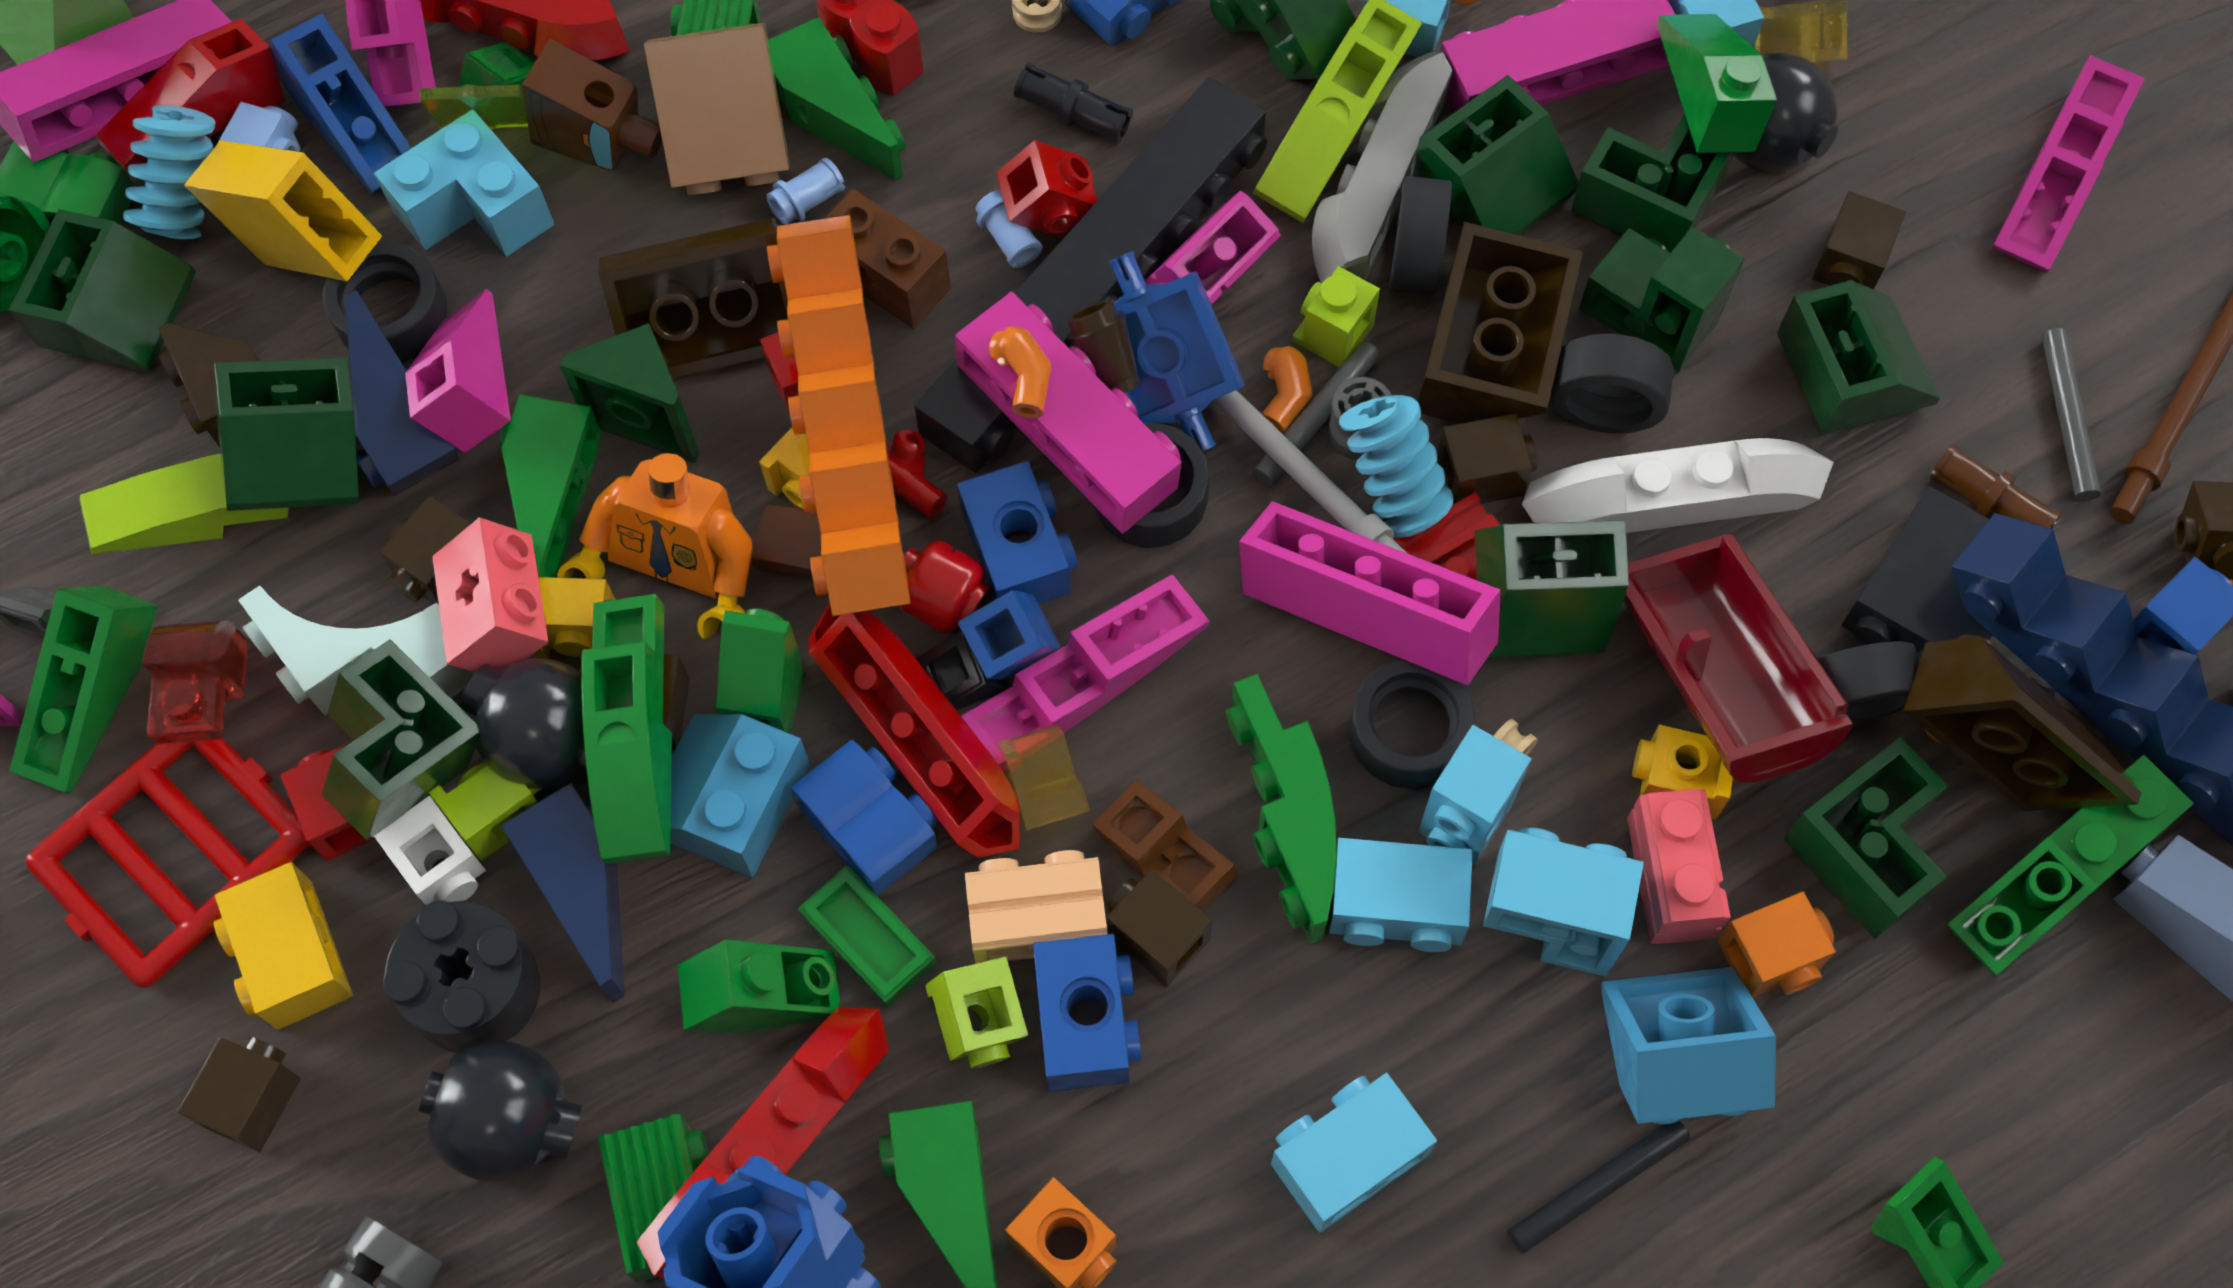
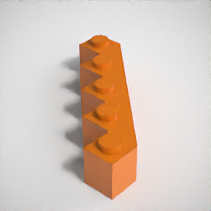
[767,215,910,616]

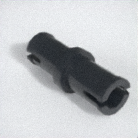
[1014,62,1133,144]

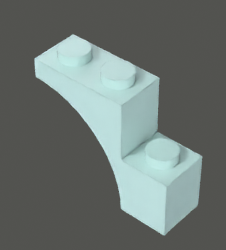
[238,586,476,715]

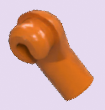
[989,326,1052,419]
[1261,346,1312,434]

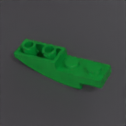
[581,594,672,864]
[1226,674,1337,944]
[1946,755,2194,976]

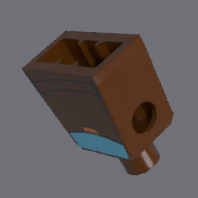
[522,39,662,170]

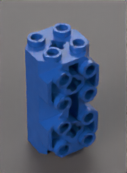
[657,1155,881,1288]

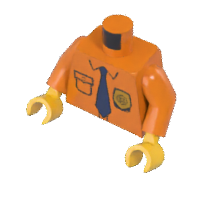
[557,453,753,639]

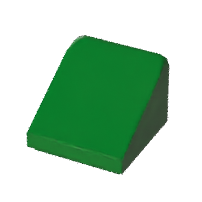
[459,42,535,117]

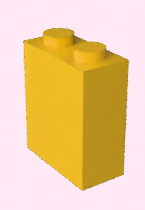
[184,140,382,282]

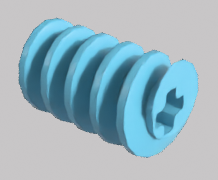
[123,105,216,239]
[1339,395,1453,538]

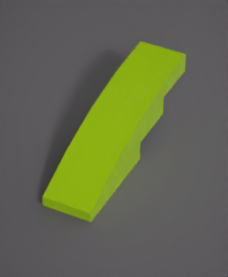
[80,453,289,555]

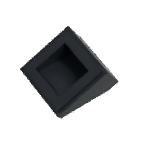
[916,630,1009,710]

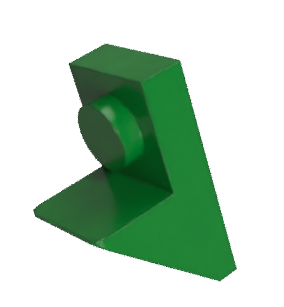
[1870,1157,2004,1288]

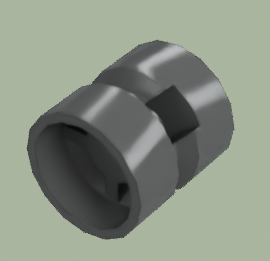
[317,1216,444,1288]

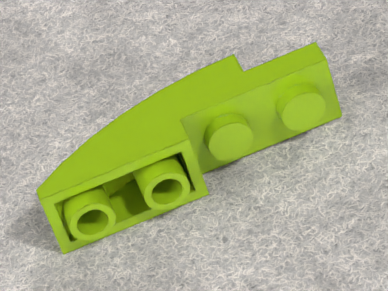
[1253,0,1422,223]

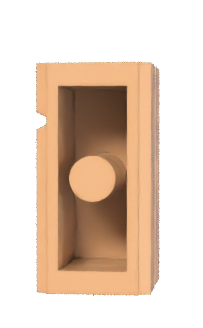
[965,850,1107,964]

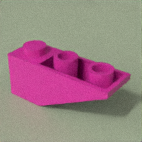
[405,289,511,453]

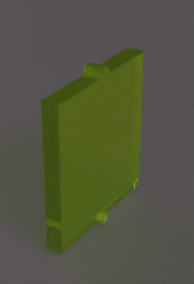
[420,85,528,130]

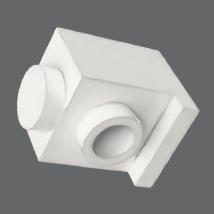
[374,796,486,905]

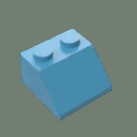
[670,714,811,878]
[1601,967,1776,1124]

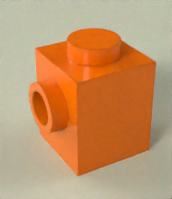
[1717,891,1836,998]

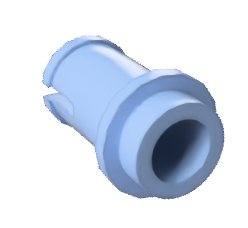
[767,158,845,225]
[975,190,1043,268]

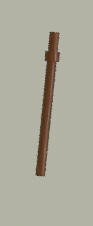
[2109,292,2233,524]

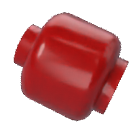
[898,540,991,634]

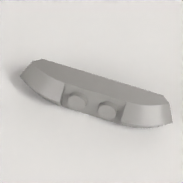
[1312,52,1452,283]

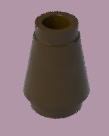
[1066,299,1140,393]

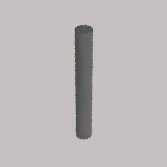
[2042,328,2101,501]
[1253,341,1380,486]

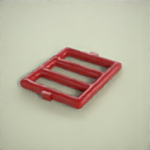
[25,715,310,988]

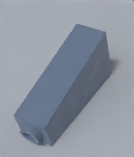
[2113,835,2233,1002]

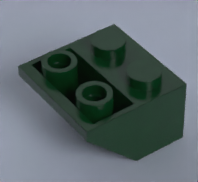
[1413,75,1579,235]
[9,209,196,372]
[1777,280,1940,435]
[214,358,359,511]
[1475,521,1629,658]

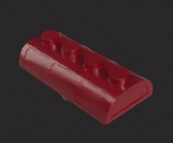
[1623,534,1853,783]

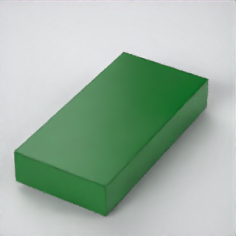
[797,865,937,1008]

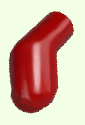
[887,429,948,519]

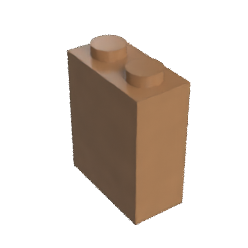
[644,22,790,195]

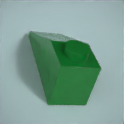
[1657,14,1777,153]
[499,394,603,578]
[9,585,158,793]
[879,1101,998,1288]

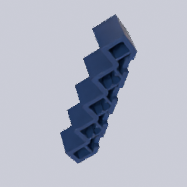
[1951,513,2233,845]

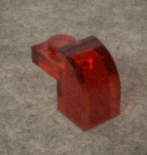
[142,620,248,744]

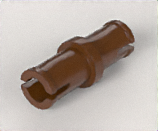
[1930,444,2062,529]

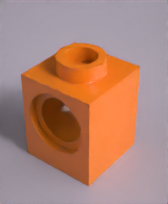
[1005,1177,1117,1288]

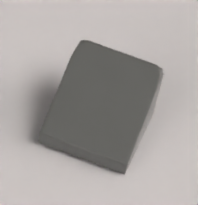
[0,586,56,638]

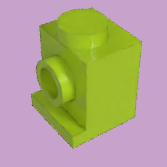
[1292,266,1380,368]
[428,763,541,862]
[925,957,1028,1069]

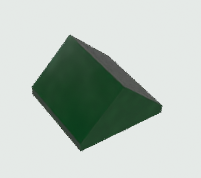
[559,323,700,463]

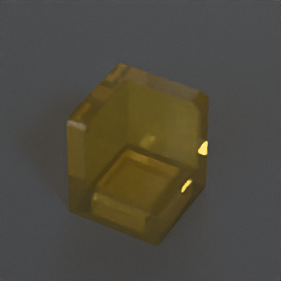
[1756,1,1847,62]
[998,725,1090,830]

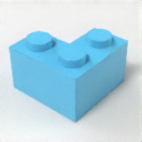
[374,109,555,257]
[1483,828,1644,977]

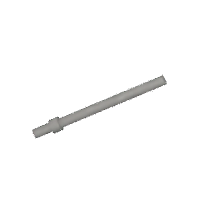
[1213,390,1408,554]

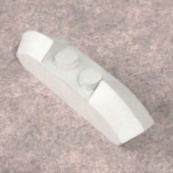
[1522,438,1833,533]

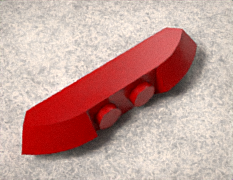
[420,0,630,60]
[808,603,1020,858]
[637,1007,890,1279]

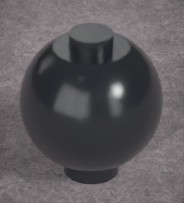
[1734,52,1838,172]
[459,658,587,789]
[418,1041,583,1182]

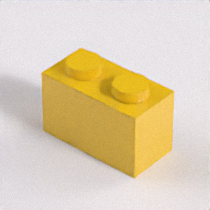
[214,862,354,1030]

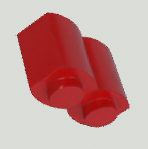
[816,0,924,95]

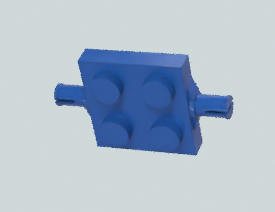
[1109,251,1245,451]

